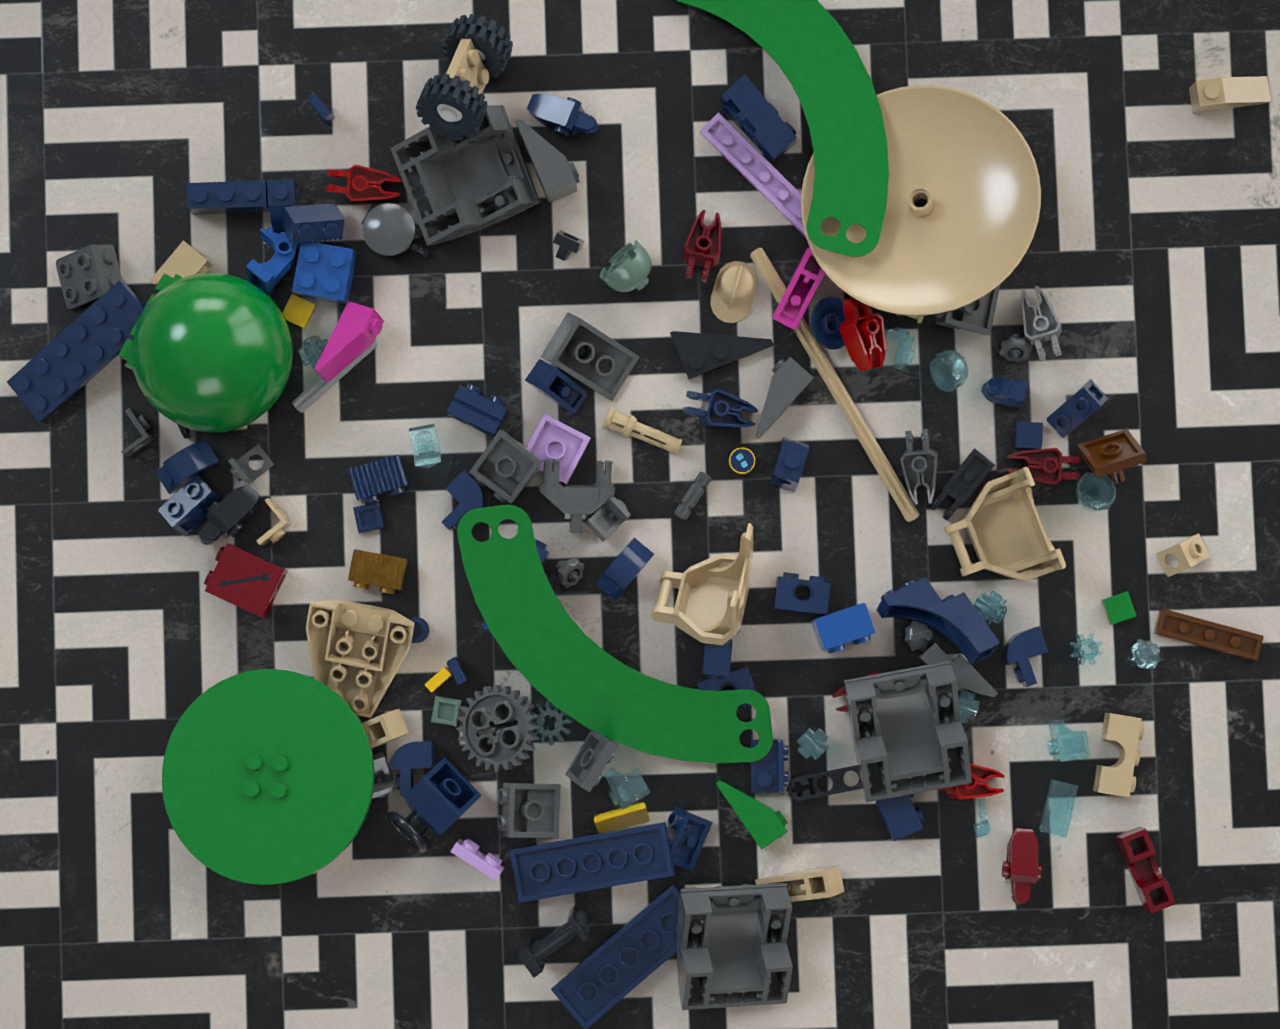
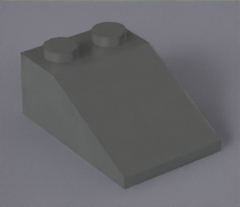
[516,119,580,203]
[541,312,639,401]

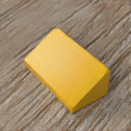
[594,802,649,833]

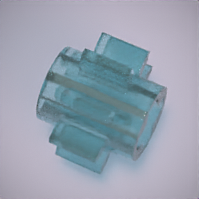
[298,336,328,368]
[974,591,1007,626]
[1070,634,1103,665]
[958,690,980,724]
[796,727,829,760]

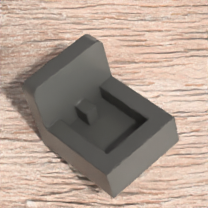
[585,496,631,542]
[372,752,395,798]

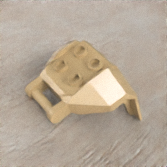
[944,467,1066,582]
[651,523,753,645]

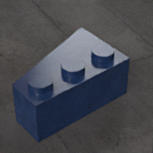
[720,74,797,164]

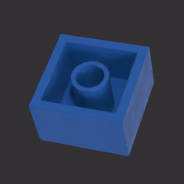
[292,241,357,305]
[811,603,876,654]

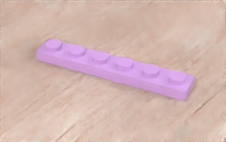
[700,113,806,237]

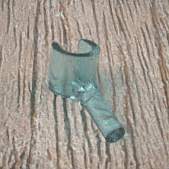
[973,798,991,837]

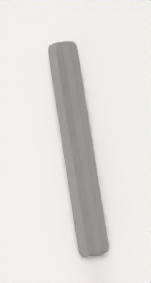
[292,341,377,413]

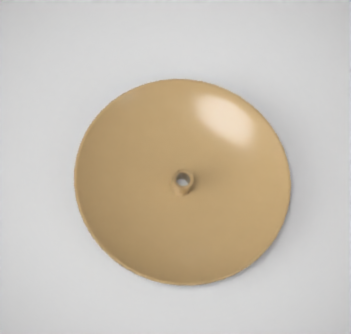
[801,85,1041,315]

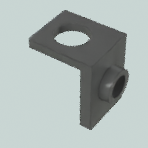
[121,408,154,457]
[228,444,274,484]

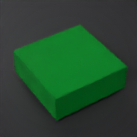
[1101,591,1136,625]

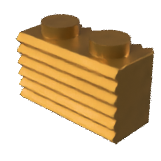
[348,549,408,595]

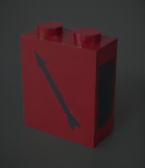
[204,543,288,618]

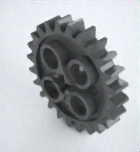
[456,685,540,772]

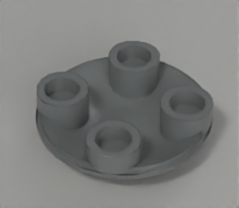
[362,203,415,256]

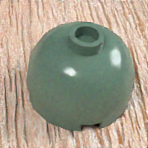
[600,240,652,292]

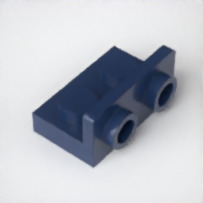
[159,475,223,537]
[750,739,789,793]
[666,806,713,871]

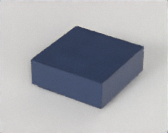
[308,93,335,124]
[1014,422,1043,449]
[353,502,385,534]
[446,657,468,685]

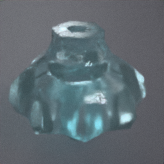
[1130,639,1161,670]

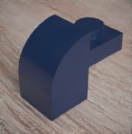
[155,439,219,494]
[442,470,484,531]
[596,537,654,601]
[1003,626,1048,687]
[389,741,434,796]

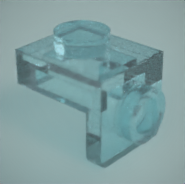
[886,327,915,370]
[409,424,441,468]

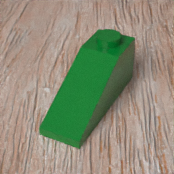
[715,779,788,850]

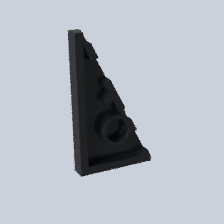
[670,331,774,380]

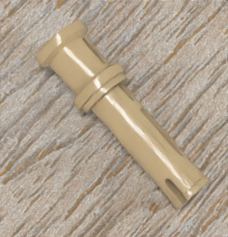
[602,407,683,455]

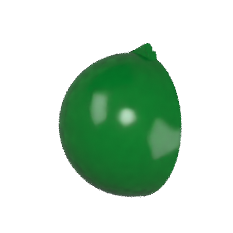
[118,273,293,433]

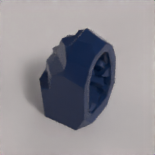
[981,377,1027,410]

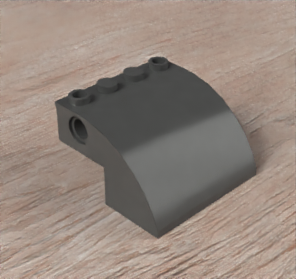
[390,105,540,245]
[844,661,972,802]
[677,883,793,1010]

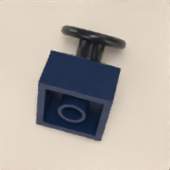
[387,758,482,852]

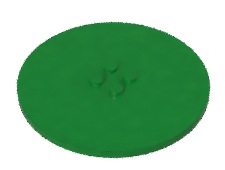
[162,669,375,885]

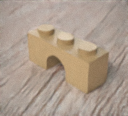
[1093,713,1144,798]

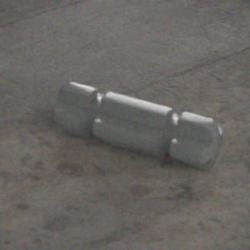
[675,471,712,520]

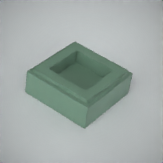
[431,696,462,727]

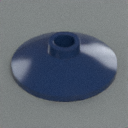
[811,297,846,350]

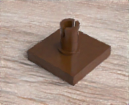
[1077,429,1147,484]

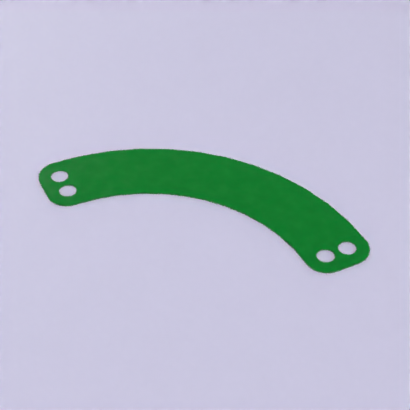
[676,0,889,257]
[457,505,773,764]

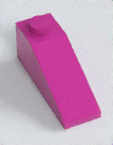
[772,247,825,330]
[314,301,384,382]

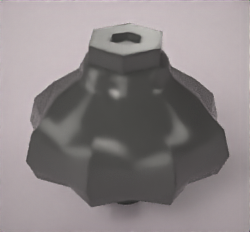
[999,334,1032,363]
[556,558,585,589]
[904,620,933,653]

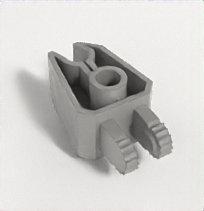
[1021,286,1062,361]

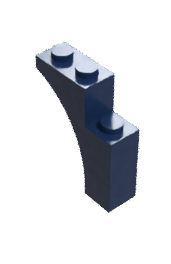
[876,577,1000,665]

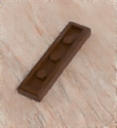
[1153,608,1264,661]

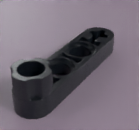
[787,765,863,801]

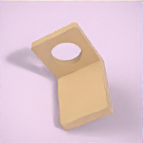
[257,498,291,546]
[1156,534,1210,577]

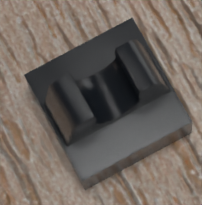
[553,230,584,261]

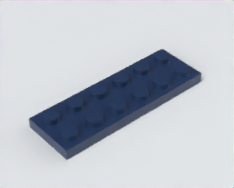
[7,280,145,422]
[509,822,675,903]
[551,884,680,1029]

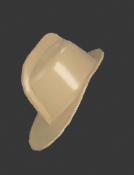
[711,261,758,323]

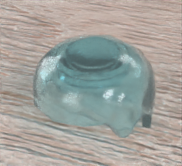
[929,350,969,392]
[1075,472,1116,512]

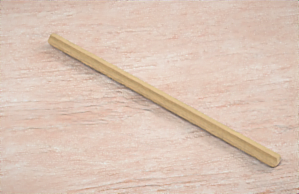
[750,248,919,522]

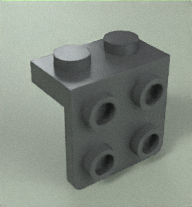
[56,244,123,309]

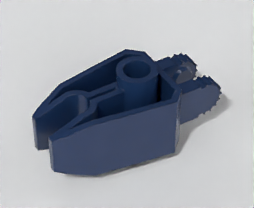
[527,93,600,137]
[683,389,758,428]

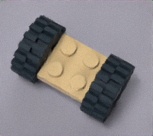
[416,14,513,140]

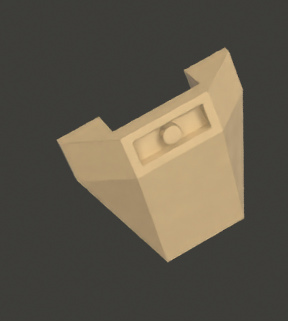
[306,599,415,718]

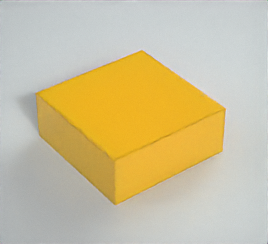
[282,294,317,329]
[425,667,452,693]

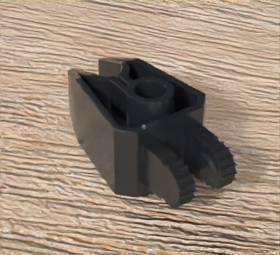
[198,484,261,546]

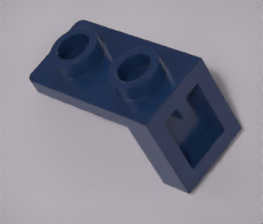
[1046,379,1108,438]

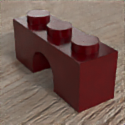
[1115,826,1176,914]

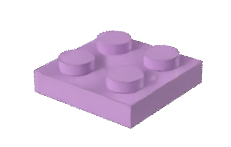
[526,414,591,485]
[451,838,504,881]

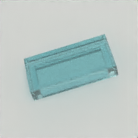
[1039,779,1078,837]

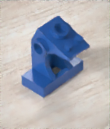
[246,227,299,297]

